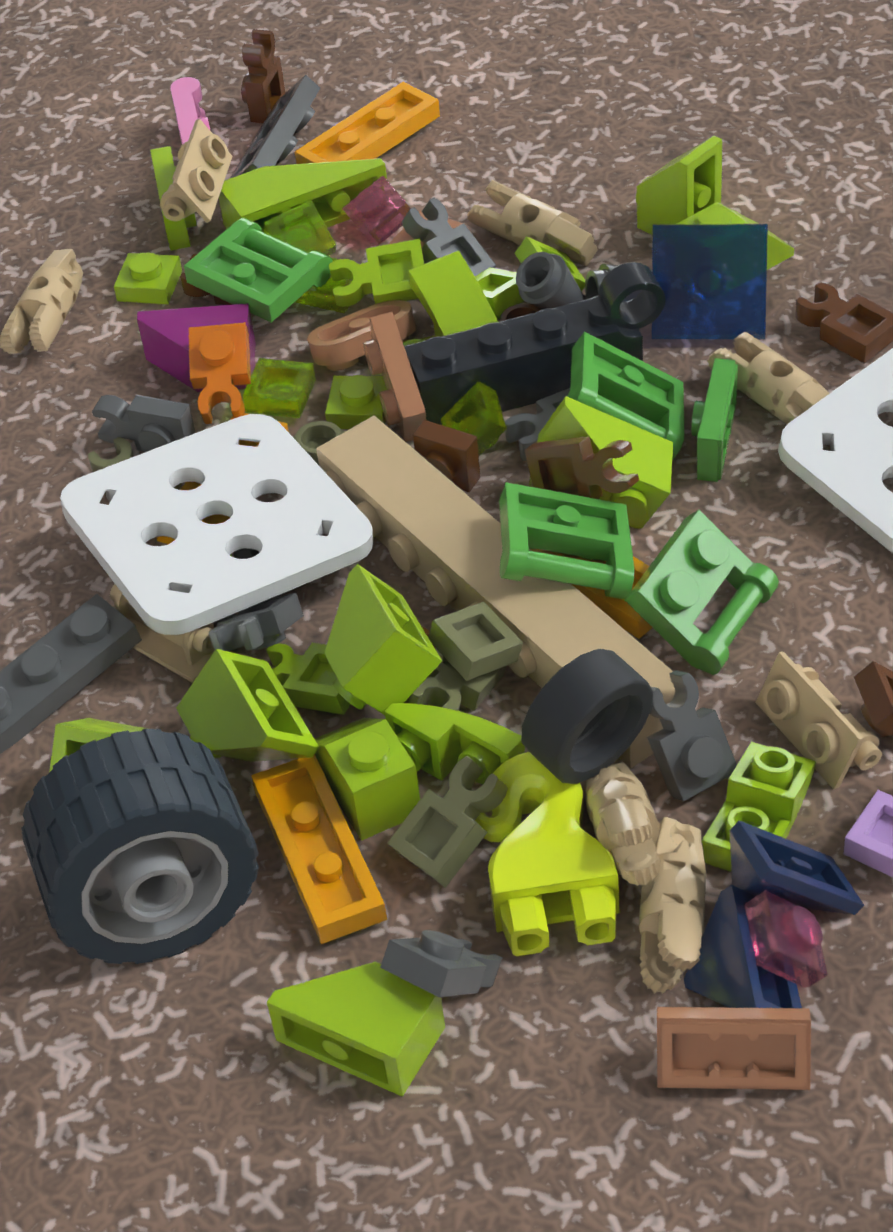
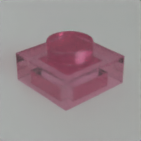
[342,176,411,247]
[745,890,828,987]

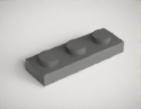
[230,75,320,178]
[0,594,142,754]

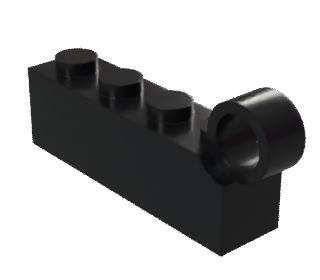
[404,262,666,427]

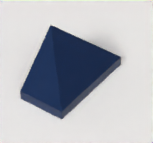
[730,821,864,915]
[684,884,802,1008]

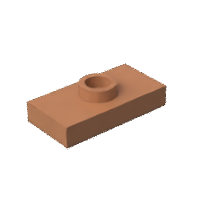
[657,1007,811,1090]

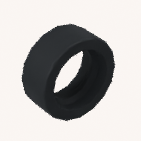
[521,649,654,784]

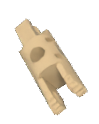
[467,180,598,266]
[0,249,83,354]
[707,332,830,424]
[586,762,661,886]
[639,817,706,994]

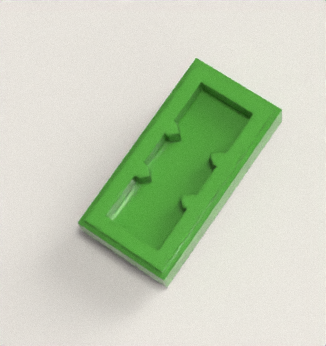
[691,358,738,482]

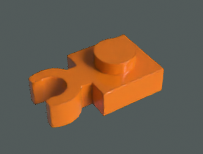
[188,322,251,424]

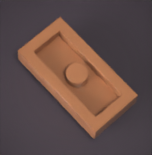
[363,312,426,442]

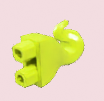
[475,752,620,956]

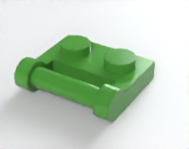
[184,218,333,323]
[567,331,684,460]
[499,482,634,600]
[625,510,779,675]

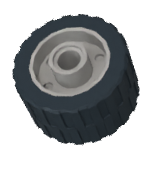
[21,729,259,964]

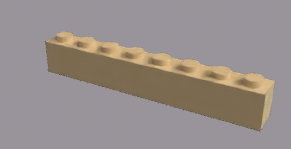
[316,415,675,769]

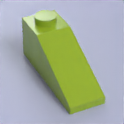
[219,158,390,243]

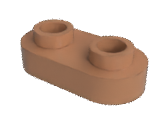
[307,300,416,371]

